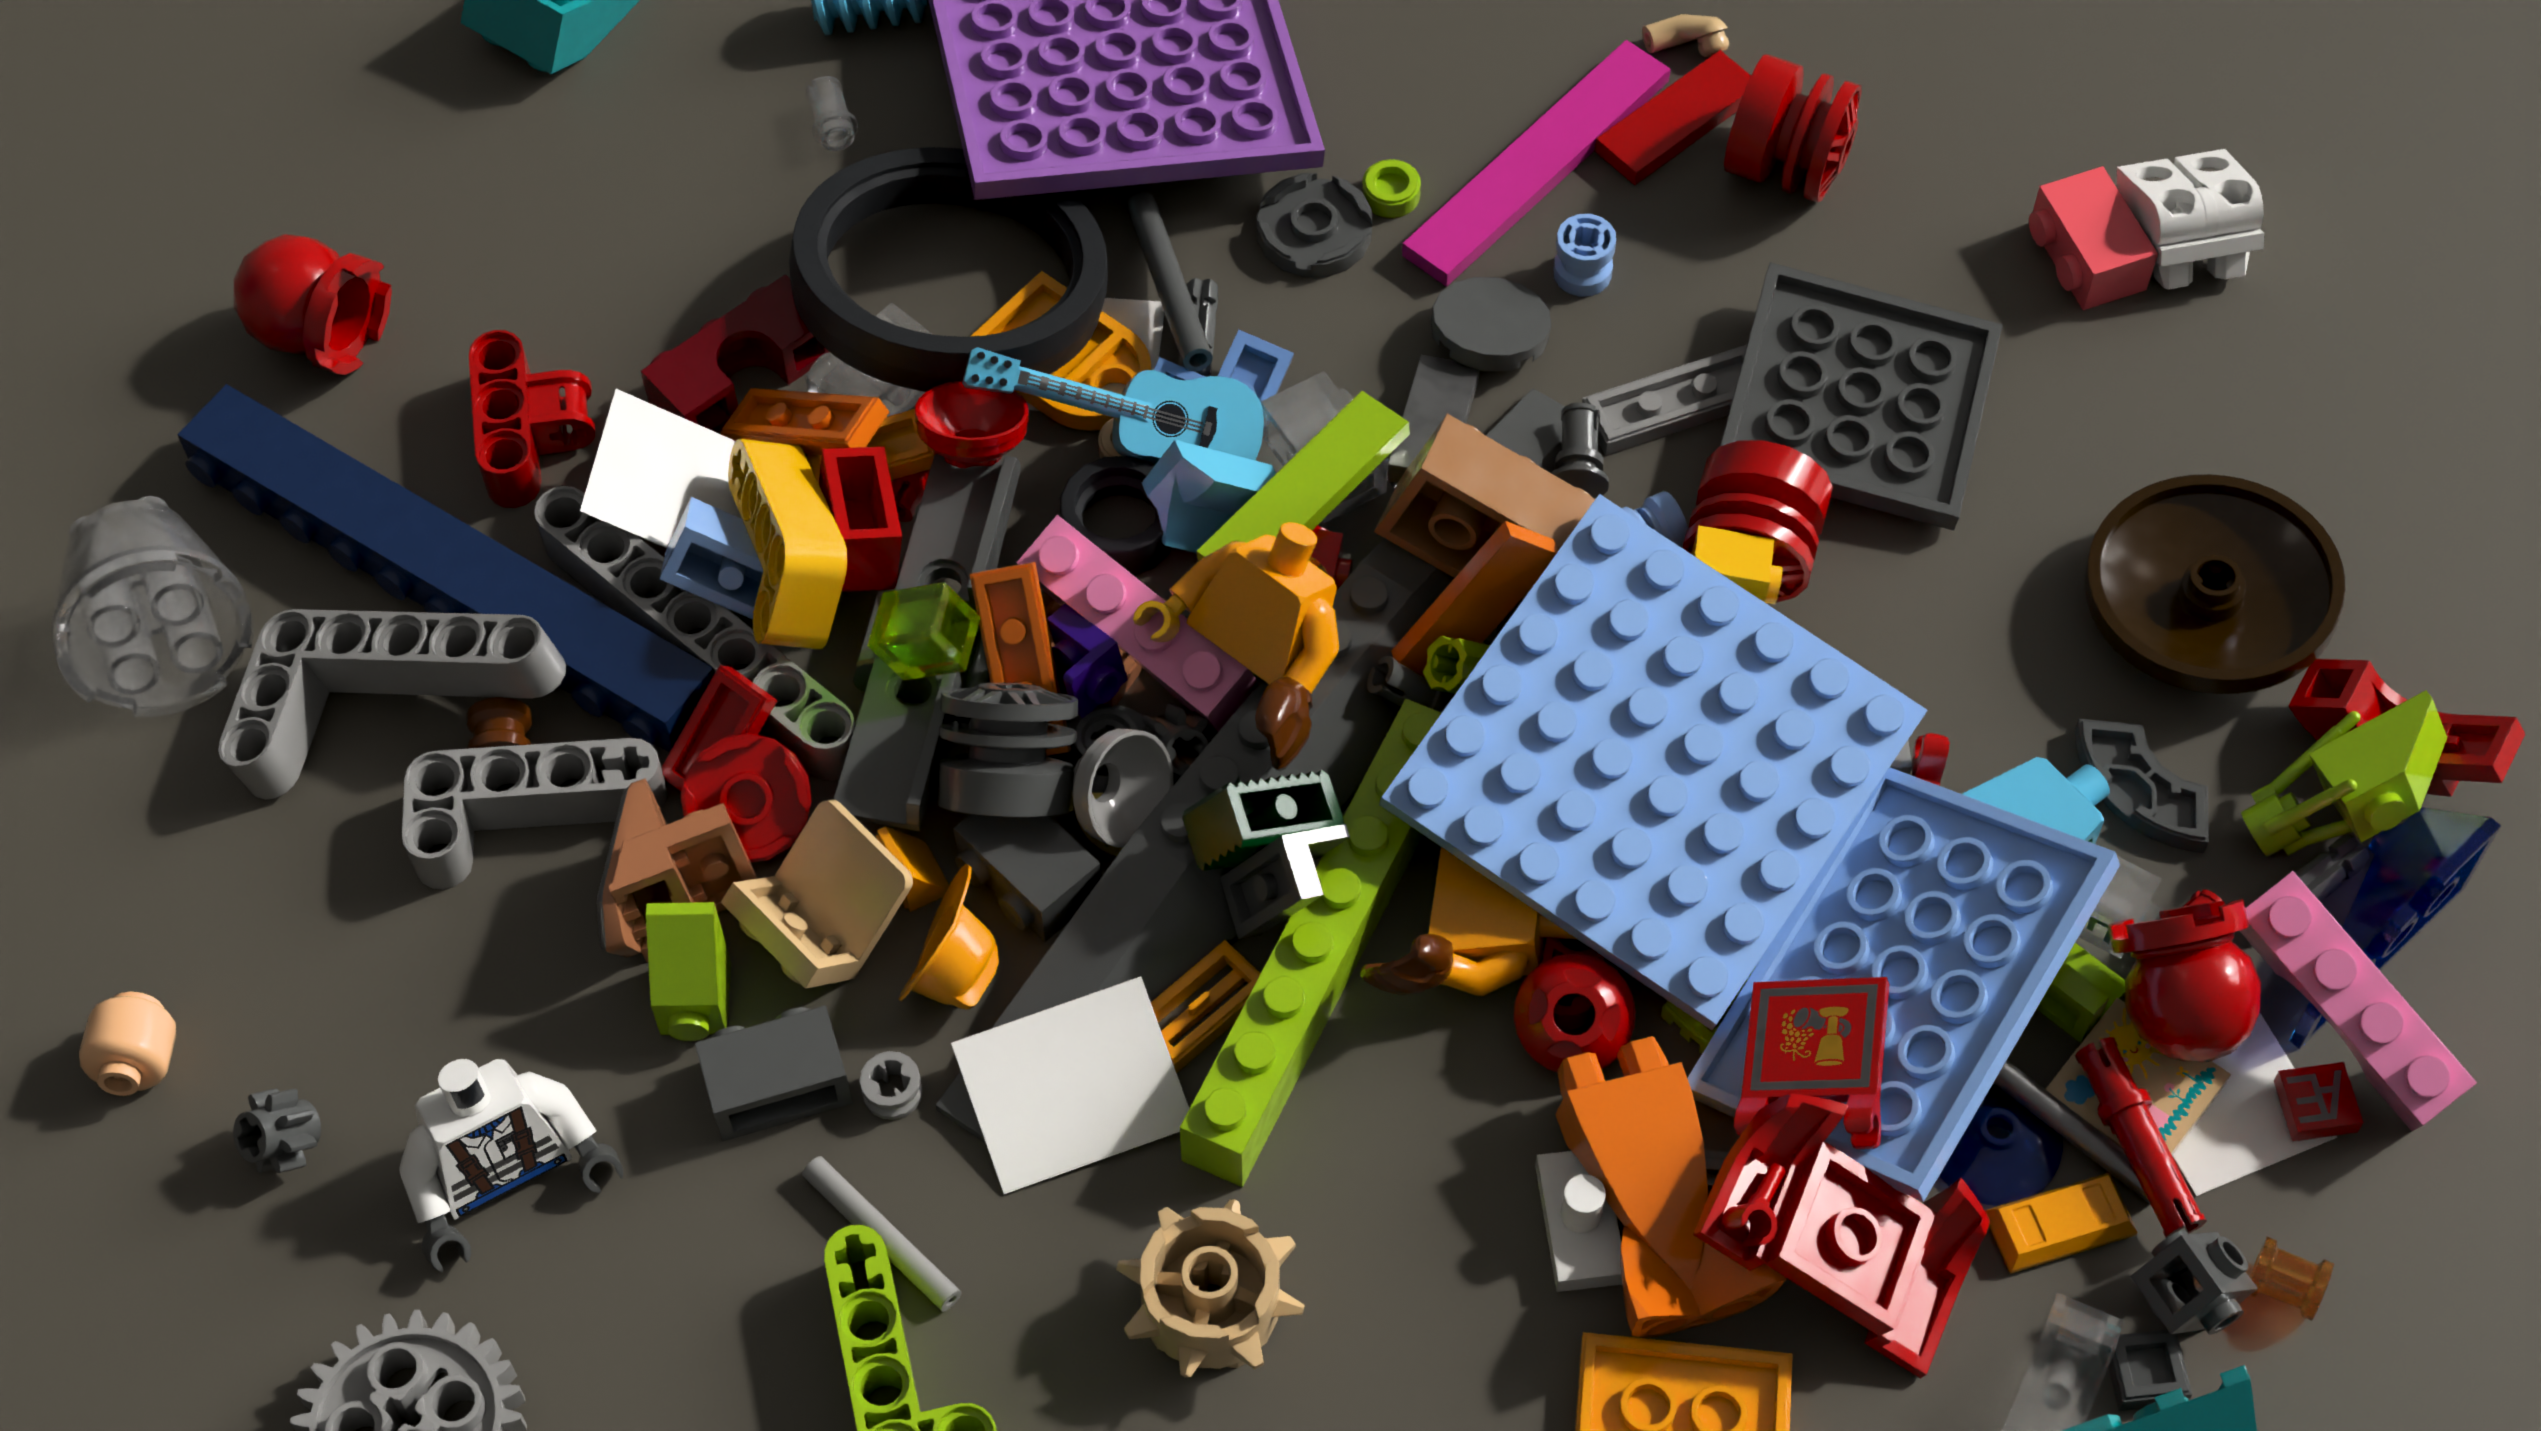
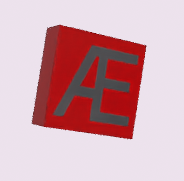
[2273,1062,2364,1142]

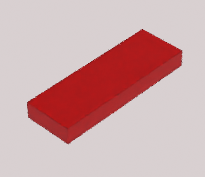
[1595,50,1751,185]

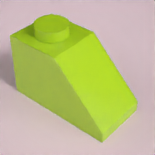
[2309,690,2447,842]
[646,902,732,1041]

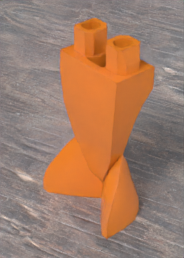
[1555,1036,1787,1338]

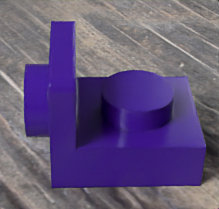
[1047,603,1128,718]

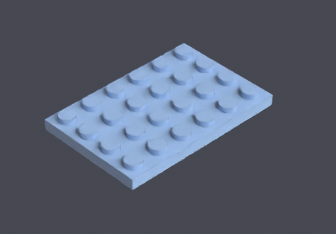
[1687,767,2120,1202]

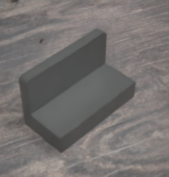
[1220,824,1350,940]

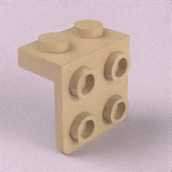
[721,800,913,989]

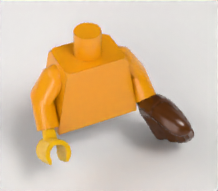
[1133,522,1339,771]
[1360,847,1576,996]

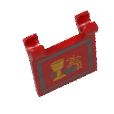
[1734,977,1890,1149]

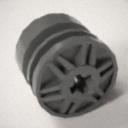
[936,682,1078,817]

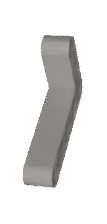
[218,609,566,800]

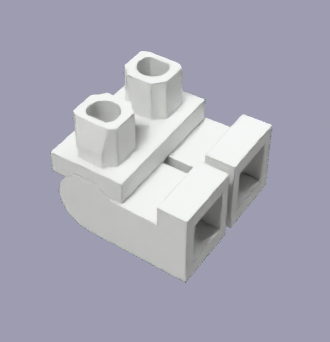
[2117,149,2264,290]

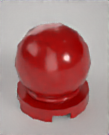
[233,234,392,375]
[2108,899,2261,1062]

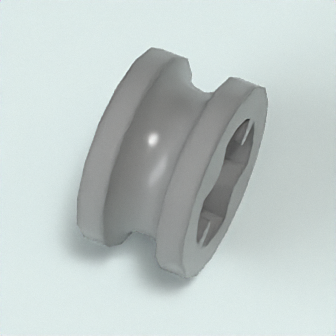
[859,1051,923,1120]

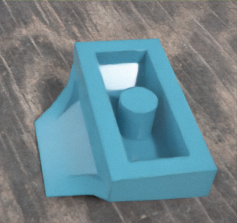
[1142,440,1276,553]

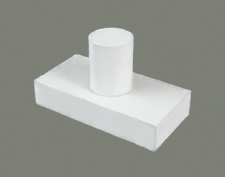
[1535,1151,1622,1292]

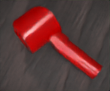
[1722,1163,1786,1247]

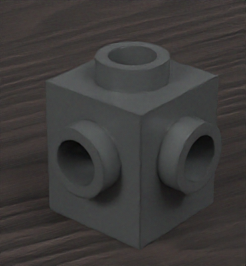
[2130,1230,2258,1335]

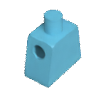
[1962,757,2110,844]

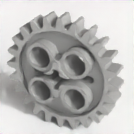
[290,1310,527,1431]

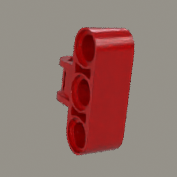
[469,330,595,508]

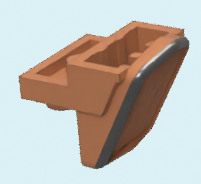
[597,778,757,962]

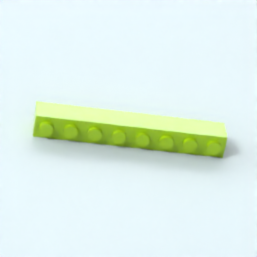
[1180,699,1441,1188]

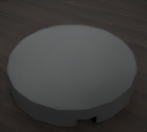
[1257,173,1372,277]
[1431,277,1551,372]

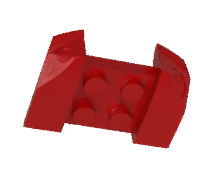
[1693,1093,1990,1379]

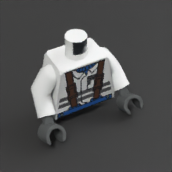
[399,1059,623,1272]

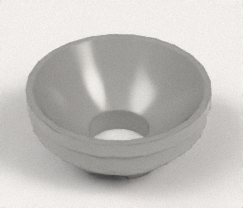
[1072,728,1174,848]

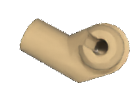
[1642,14,1729,57]

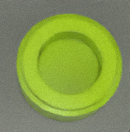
[1362,159,1421,218]

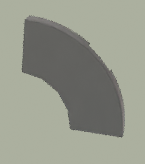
[2075,719,2209,853]

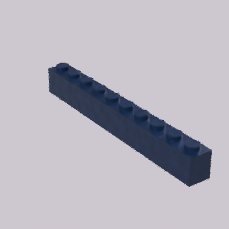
[177,384,714,752]

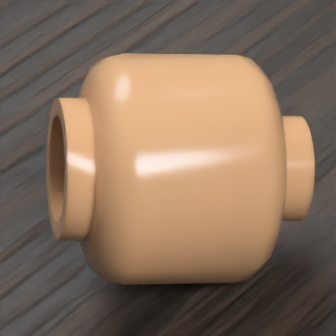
[79,991,176,1096]

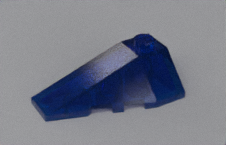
[2289,807,2501,1049]

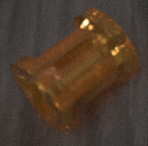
[2250,1236,2334,1321]

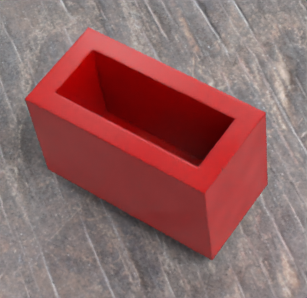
[819,446,902,592]

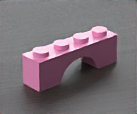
[1016,515,1259,732]
[2240,871,2477,1131]

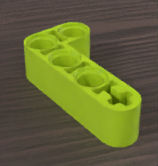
[824,1225,997,1431]

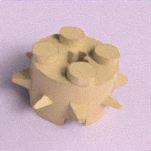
[1116,1199,1305,1377]

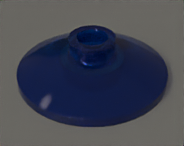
[1939,1084,2063,1206]

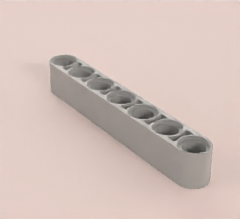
[534,486,855,781]

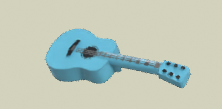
[962,347,1264,465]

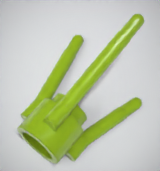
[2241,711,2361,857]

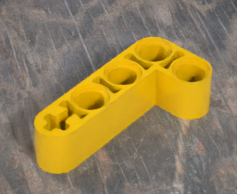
[728,439,847,649]

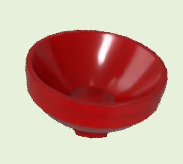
[915,381,1029,469]
[1514,954,1636,1073]

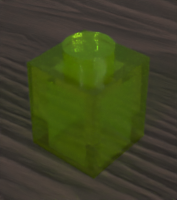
[867,582,981,680]

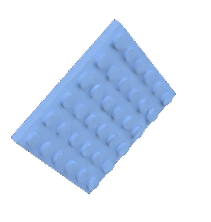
[1379,494,1928,1030]

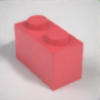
[2029,166,2158,311]

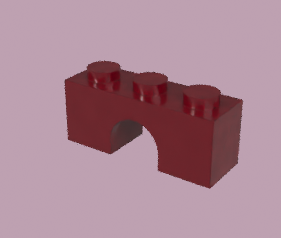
[641,274,833,433]

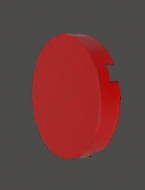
[681,733,812,863]

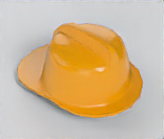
[898,864,999,1010]

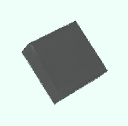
[2103,1330,2192,1411]

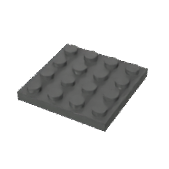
[1720,262,2003,531]

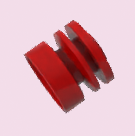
[1724,54,1862,203]
[1683,440,1833,603]

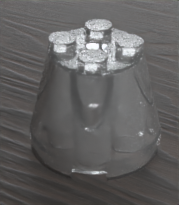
[52,496,254,717]

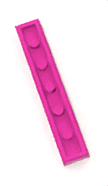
[1402,40,1671,287]

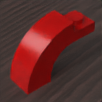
[2288,659,2525,797]

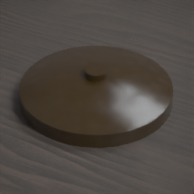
[2085,474,2346,694]

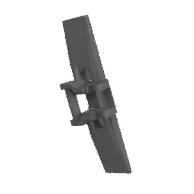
[834,452,1021,831]

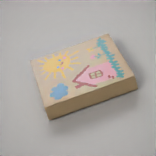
[2045,998,2231,1155]

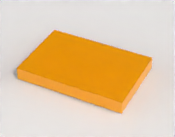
[1575,1332,1793,1431]

